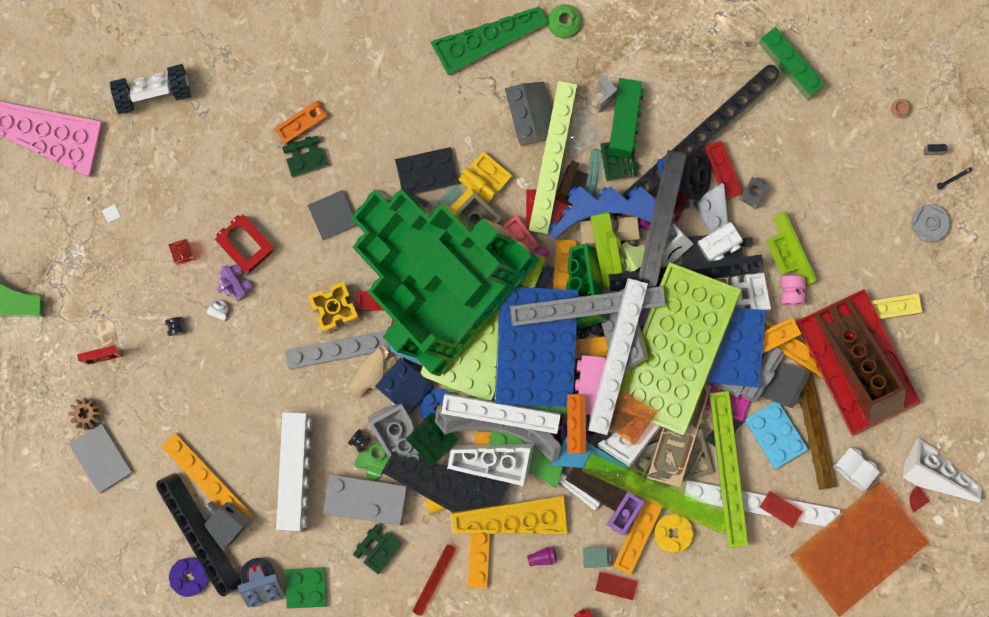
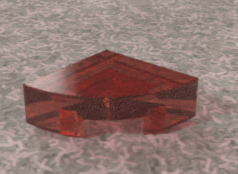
[909,486,929,513]

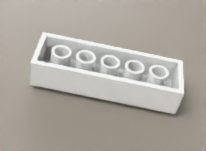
[276,412,312,532]

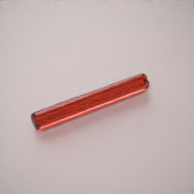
[412,544,456,616]

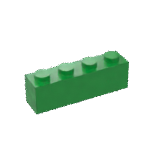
[759,26,825,101]
[608,78,645,158]

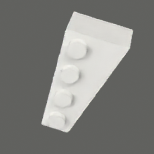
[447,444,534,486]

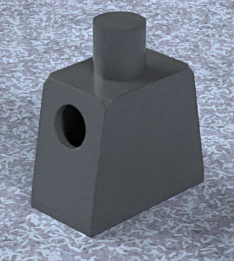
[204,501,252,550]

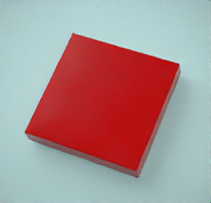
[77,345,123,365]

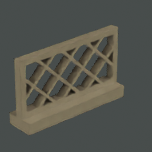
[631,427,714,495]

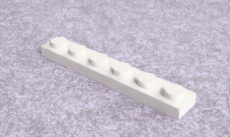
[441,393,560,434]

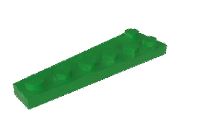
[431,6,548,76]

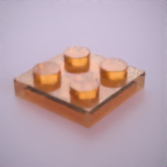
[609,391,657,445]

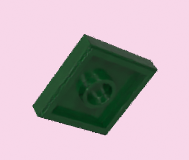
[406,412,459,466]

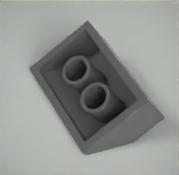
[505,82,552,146]

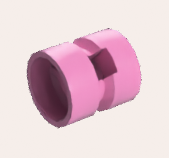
[781,276,806,306]

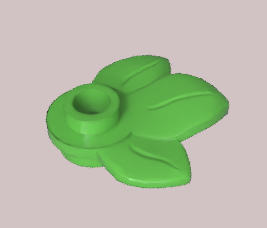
[354,444,389,481]

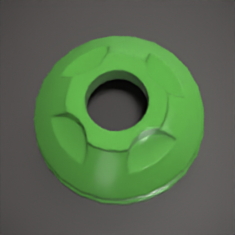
[548,4,582,39]

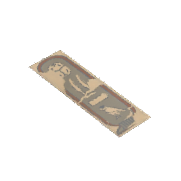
[647,384,711,487]

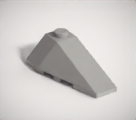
[368,403,420,461]

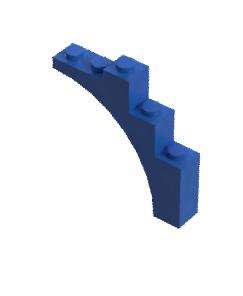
[549,186,676,240]

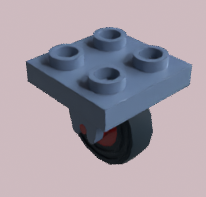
[238,558,285,607]

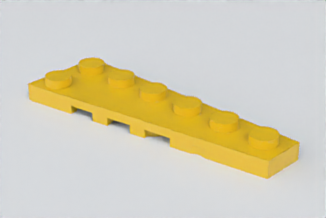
[450,495,567,534]

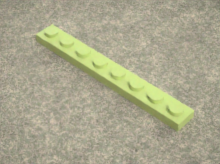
[529,81,577,235]

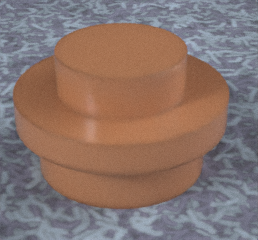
[891,99,910,118]

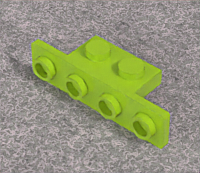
[766,211,816,286]
[590,212,624,287]

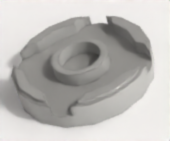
[911,204,950,242]

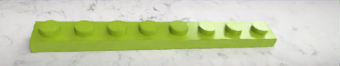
[709,391,748,548]

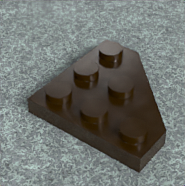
[565,432,625,511]

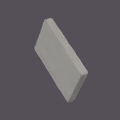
[69,424,133,493]

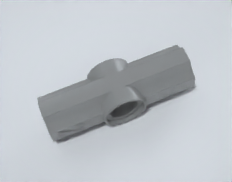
[740,347,785,403]

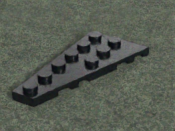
[382,455,509,512]

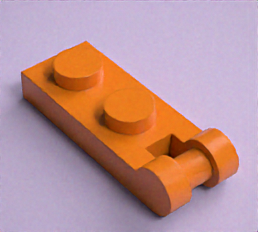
[274,100,329,145]

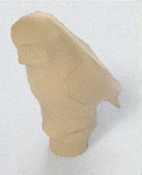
[348,345,404,398]

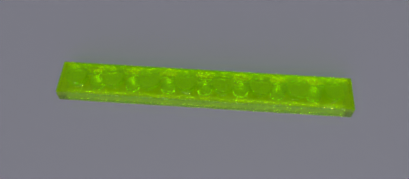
[582,452,725,534]

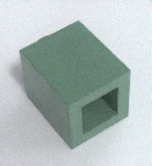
[583,547,611,568]

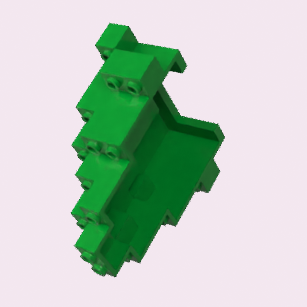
[351,189,540,376]

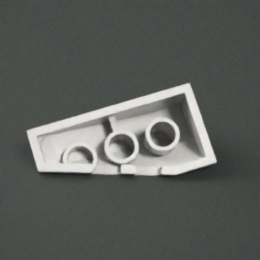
[903,438,982,502]

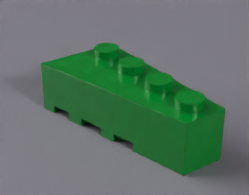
[566,243,607,330]

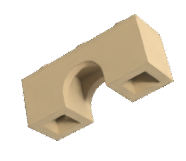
[579,217,639,249]

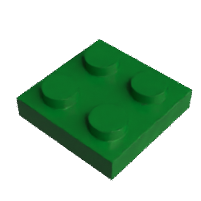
[285,568,326,609]

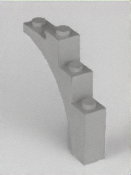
[435,396,561,462]

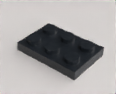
[395,147,459,195]

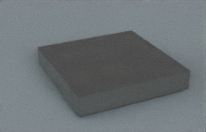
[308,190,358,240]
[762,363,810,409]

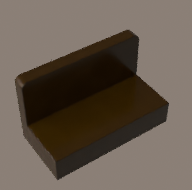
[555,160,588,206]

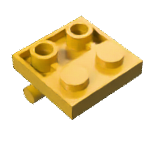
[458,151,512,205]

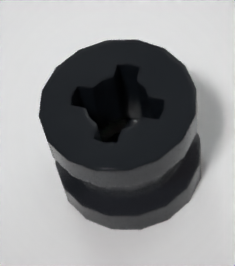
[165,317,186,336]
[348,429,372,453]

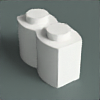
[833,447,880,492]

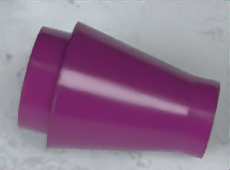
[527,546,557,567]

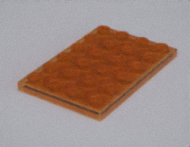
[790,482,928,617]

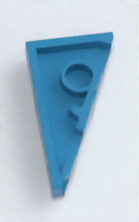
[550,436,628,471]

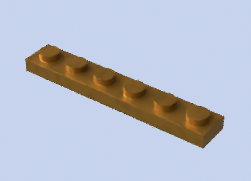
[799,373,837,490]

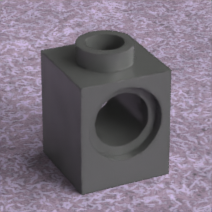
[739,177,769,209]

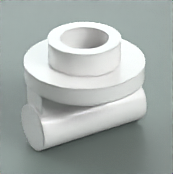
[207,300,228,321]

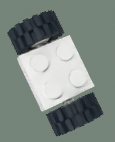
[110,64,191,115]

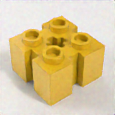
[308,281,359,334]

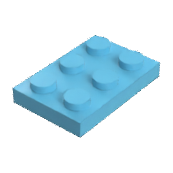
[744,402,808,470]

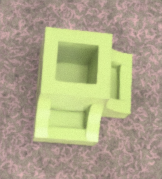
[618,242,645,273]

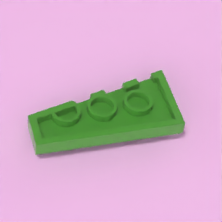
[489,430,563,488]

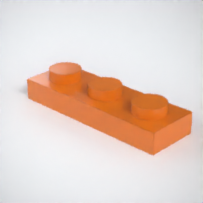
[567,394,586,453]

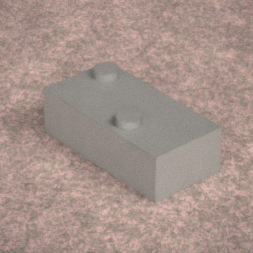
[323,475,407,526]

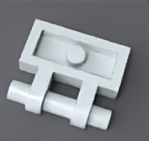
[731,273,771,312]

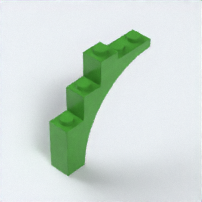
[0,283,44,317]

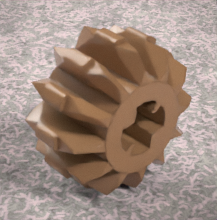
[68,397,102,430]

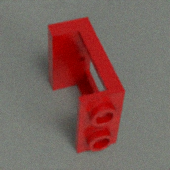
[215,214,275,275]

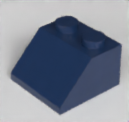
[375,357,433,415]

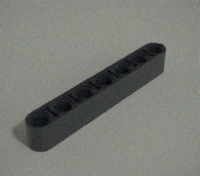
[156,473,241,597]

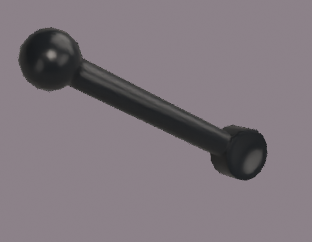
[937,167,972,190]

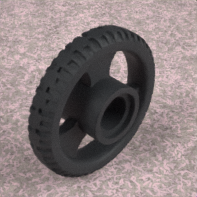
[680,150,711,200]

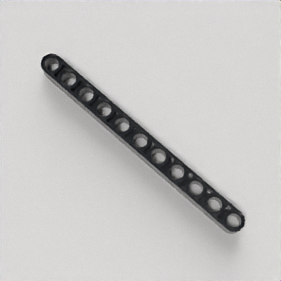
[622,65,779,198]

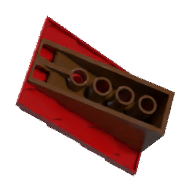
[796,289,920,436]

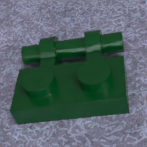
[282,135,328,178]
[600,142,639,182]
[352,524,402,575]

